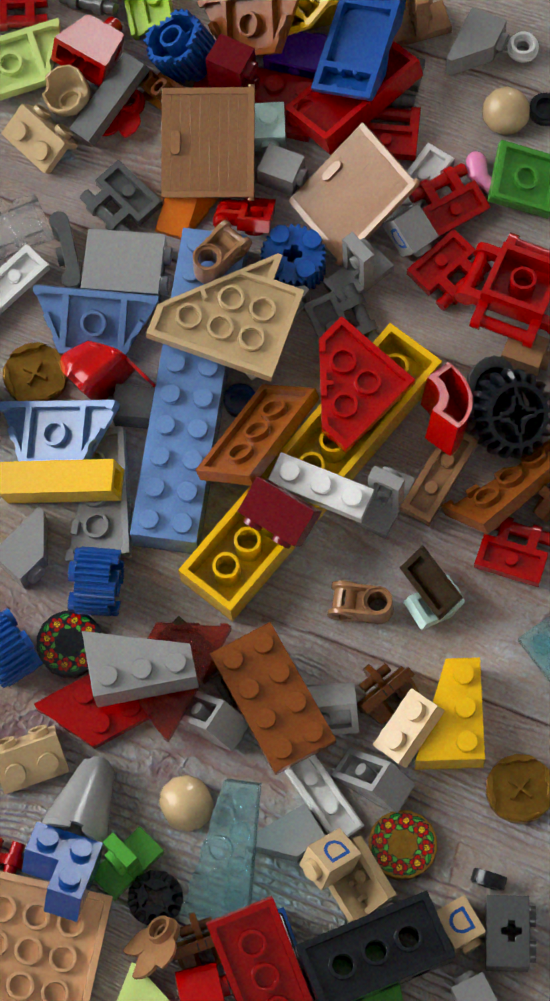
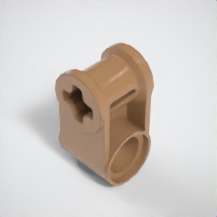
[193,220,252,284]
[327,580,394,624]

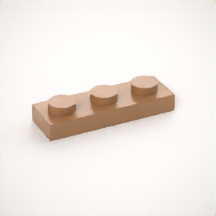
[400,433,478,526]

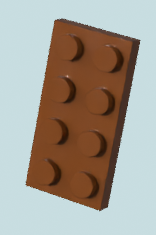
[196,384,320,486]
[210,622,336,775]

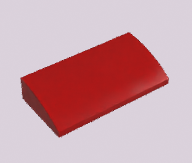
[284,41,424,155]

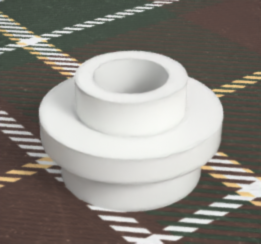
[507,31,539,63]

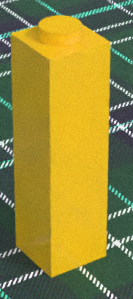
[0,459,124,504]

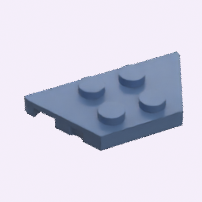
[33,284,159,355]
[0,400,120,461]

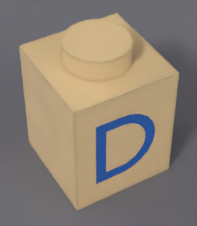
[299,828,362,891]
[436,895,486,955]

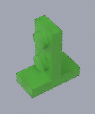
[94,826,165,901]

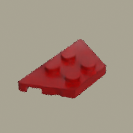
[34,674,155,749]

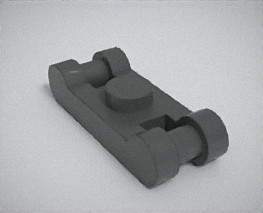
[49,211,82,288]

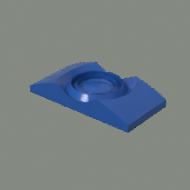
[311,0,406,101]

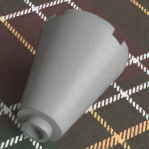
[41,756,115,855]

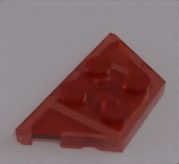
[136,622,232,742]

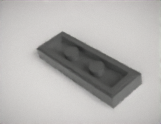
[69,52,150,146]

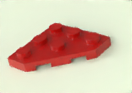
[319,316,415,453]

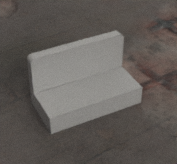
[307,682,359,735]

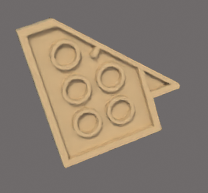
[146,253,305,382]

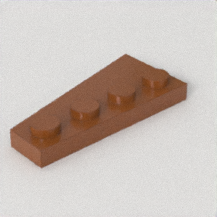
[441,439,550,534]

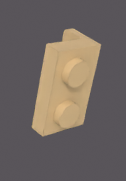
[1,103,79,174]
[373,688,445,768]
[0,725,70,794]
[328,835,397,922]

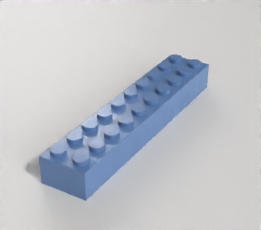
[130,227,249,554]

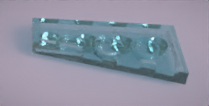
[179,778,262,919]

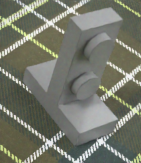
[323,231,394,302]
[356,464,416,539]

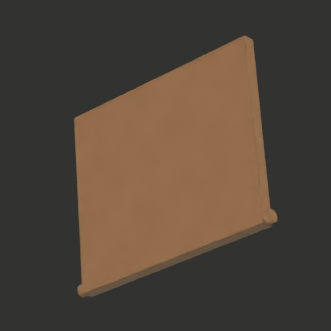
[161,84,255,201]
[288,122,420,266]

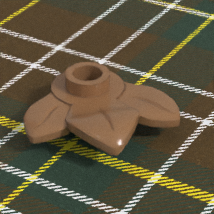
[123,916,180,980]

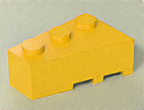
[415,657,485,770]

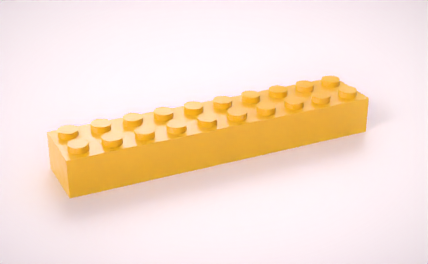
[178,323,442,622]

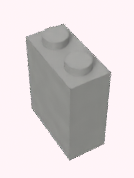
[81,229,172,306]

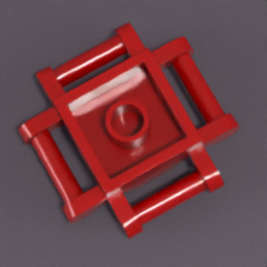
[454,232,550,349]

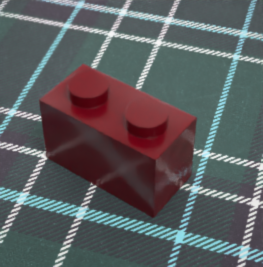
[206,33,260,92]
[237,476,322,549]

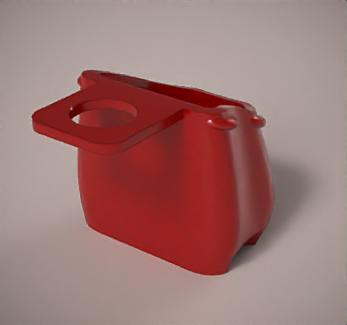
[60,340,156,400]

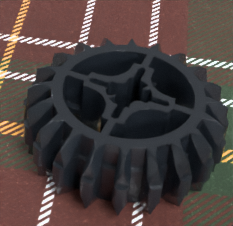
[469,369,550,459]

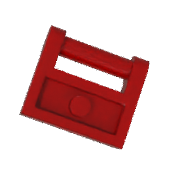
[367,106,421,161]

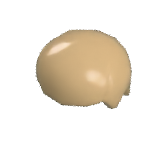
[42,64,91,117]
[482,86,530,135]
[159,775,214,832]

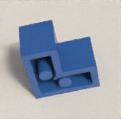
[22,822,103,922]

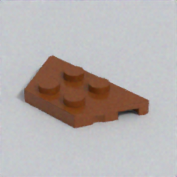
[197,0,300,57]

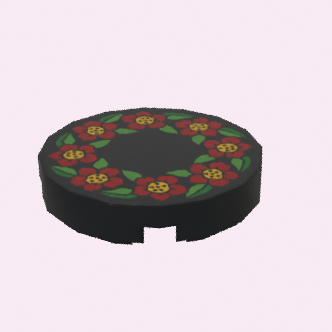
[36,611,101,678]

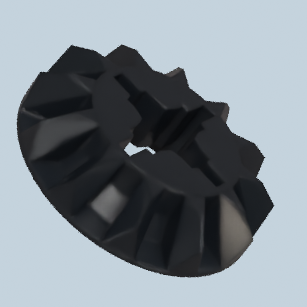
[127,870,183,925]

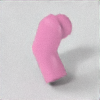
[466,151,492,195]

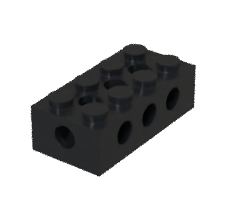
[295,890,456,1001]

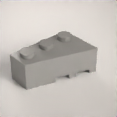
[82,631,199,707]

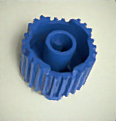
[143,9,216,83]
[260,224,326,289]
[68,546,125,616]
[0,608,43,688]

